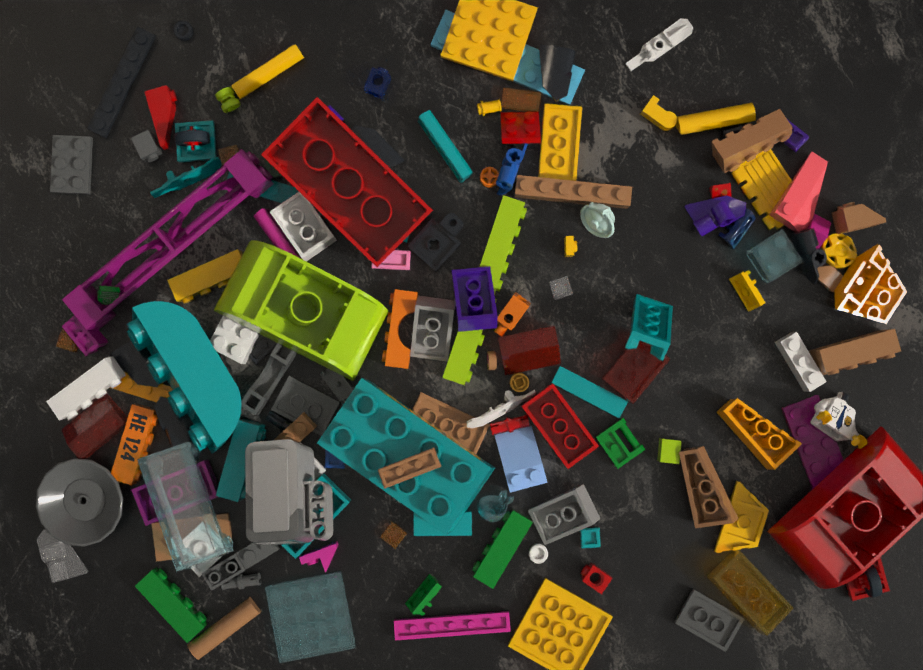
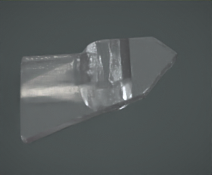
[37,529,88,583]

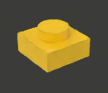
[564,236,577,257]

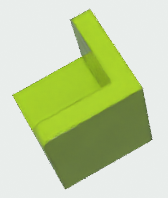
[657,438,681,464]

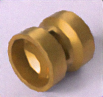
[509,373,529,392]

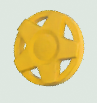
[821,233,857,268]

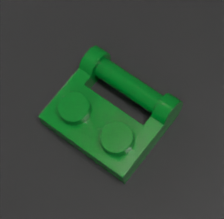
[595,418,645,469]

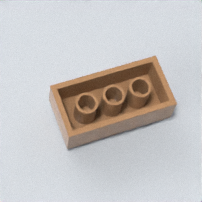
[809,329,901,375]

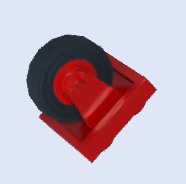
[846,558,890,601]

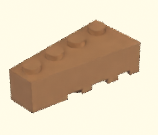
[711,109,792,173]
[679,446,739,528]

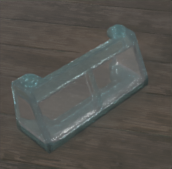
[137,442,233,572]

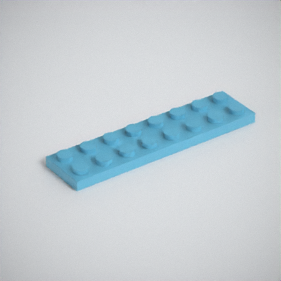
[431,10,585,106]

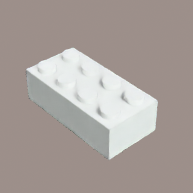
[210,316,260,364]

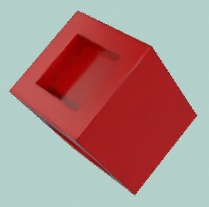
[580,562,612,594]

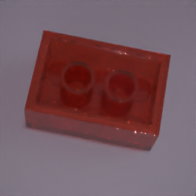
[601,341,670,404]

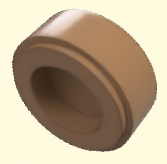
[487,351,497,370]

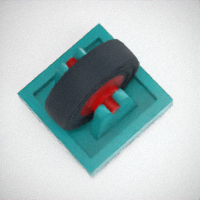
[175,121,217,162]

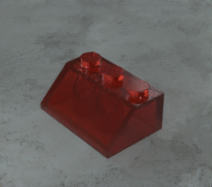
[497,326,561,375]
[62,393,128,459]

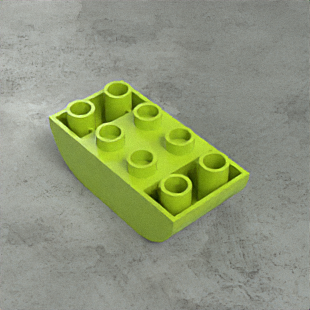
[213,240,388,381]

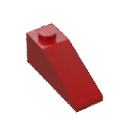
[145,85,177,150]

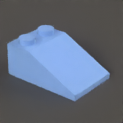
[495,425,547,492]

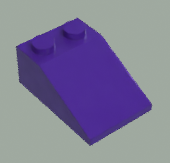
[452,266,498,332]

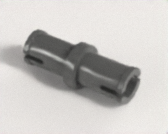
[221,573,261,590]

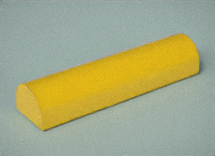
[232,44,304,99]
[676,103,756,135]

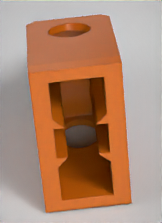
[493,292,531,336]

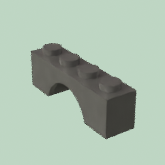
[241,343,297,415]

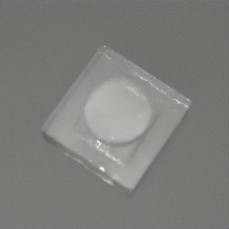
[549,276,573,300]

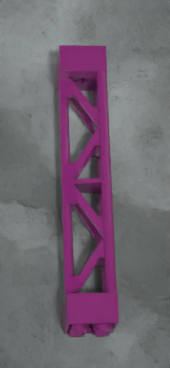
[62,149,274,330]

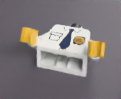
[811,392,867,449]

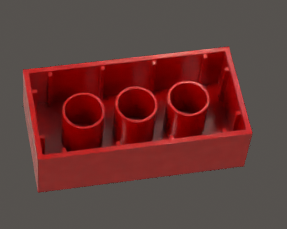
[261,97,433,267]

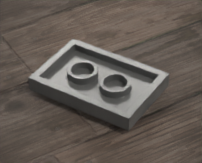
[50,135,93,194]
[271,376,340,436]
[674,589,745,652]

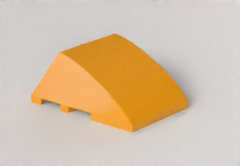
[834,244,907,324]

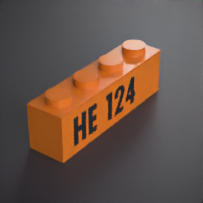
[111,404,159,485]

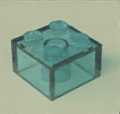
[745,229,803,284]

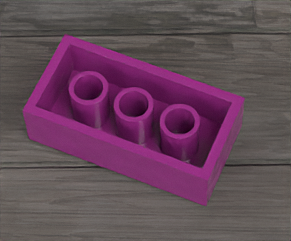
[132,459,219,526]

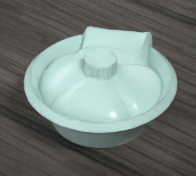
[580,202,615,238]

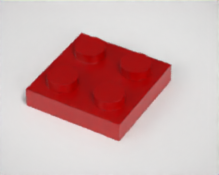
[501,111,541,144]

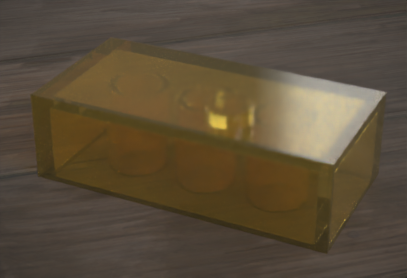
[707,550,794,636]

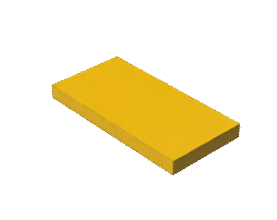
[538,104,582,181]

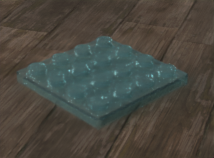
[265,571,356,663]

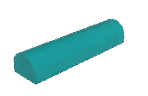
[418,110,473,183]

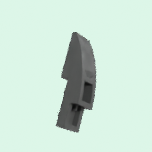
[202,542,280,591]

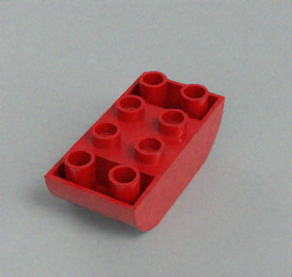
[767,426,923,589]

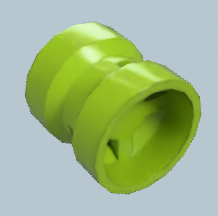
[215,87,241,113]

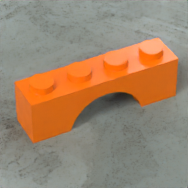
[382,289,418,369]

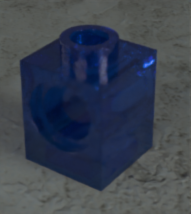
[364,67,391,99]

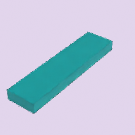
[551,366,628,418]

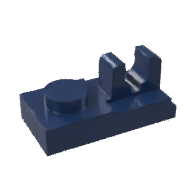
[719,208,756,249]

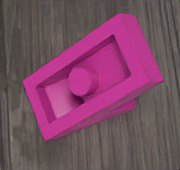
[299,541,339,572]

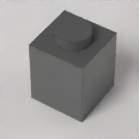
[131,130,163,162]

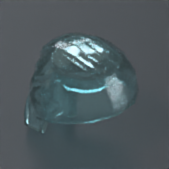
[477,490,514,523]

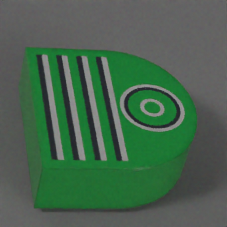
[97,286,120,305]

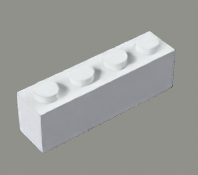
[46,356,126,421]

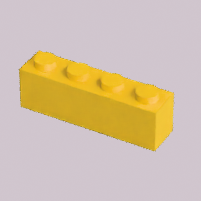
[167,249,243,304]

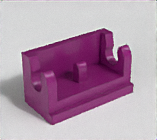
[62,315,108,356]

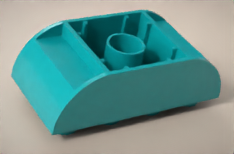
[126,301,242,454]

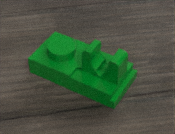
[405,574,442,616]

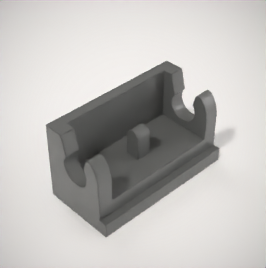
[320,368,354,405]

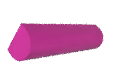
[254,208,303,260]

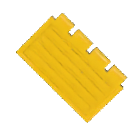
[731,149,792,230]

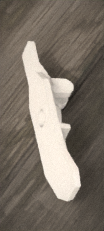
[626,18,693,71]
[467,390,536,428]

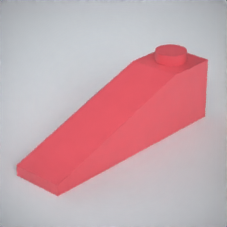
[770,151,828,233]

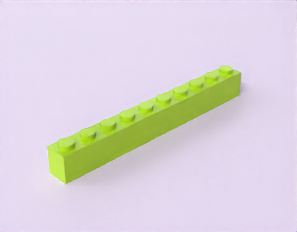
[442,195,527,385]

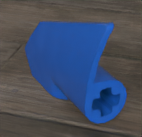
[496,143,528,196]

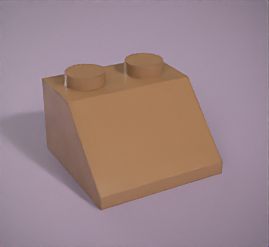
[832,202,886,234]

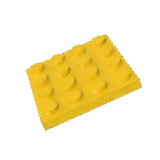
[441,0,538,81]
[508,578,613,670]

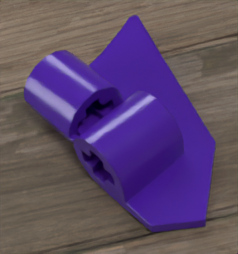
[685,196,747,237]

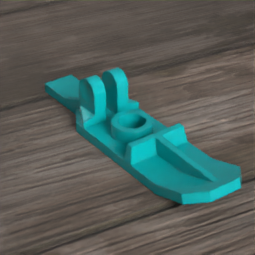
[150,157,222,198]

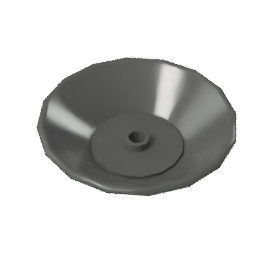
[36,458,123,547]

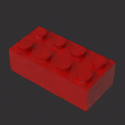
[521,383,599,469]

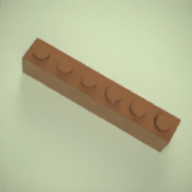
[514,175,632,209]

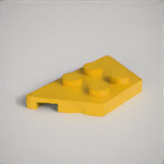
[714,481,769,553]

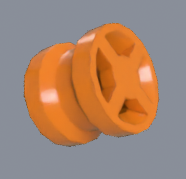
[480,167,499,188]

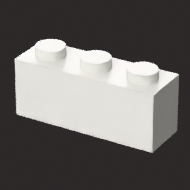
[775,332,826,392]

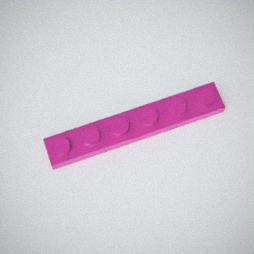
[394,611,511,640]

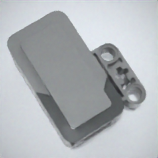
[245,439,333,545]

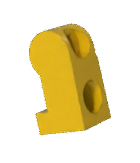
[640,95,677,131]

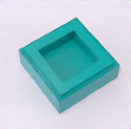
[580,527,601,548]

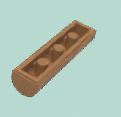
[187,597,261,660]

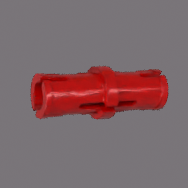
[490,415,530,435]

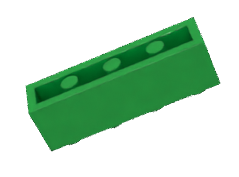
[472,508,533,589]
[135,567,208,643]

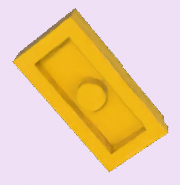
[729,270,765,312]

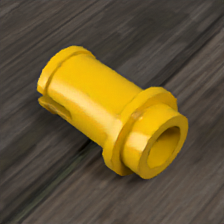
[477,99,502,116]

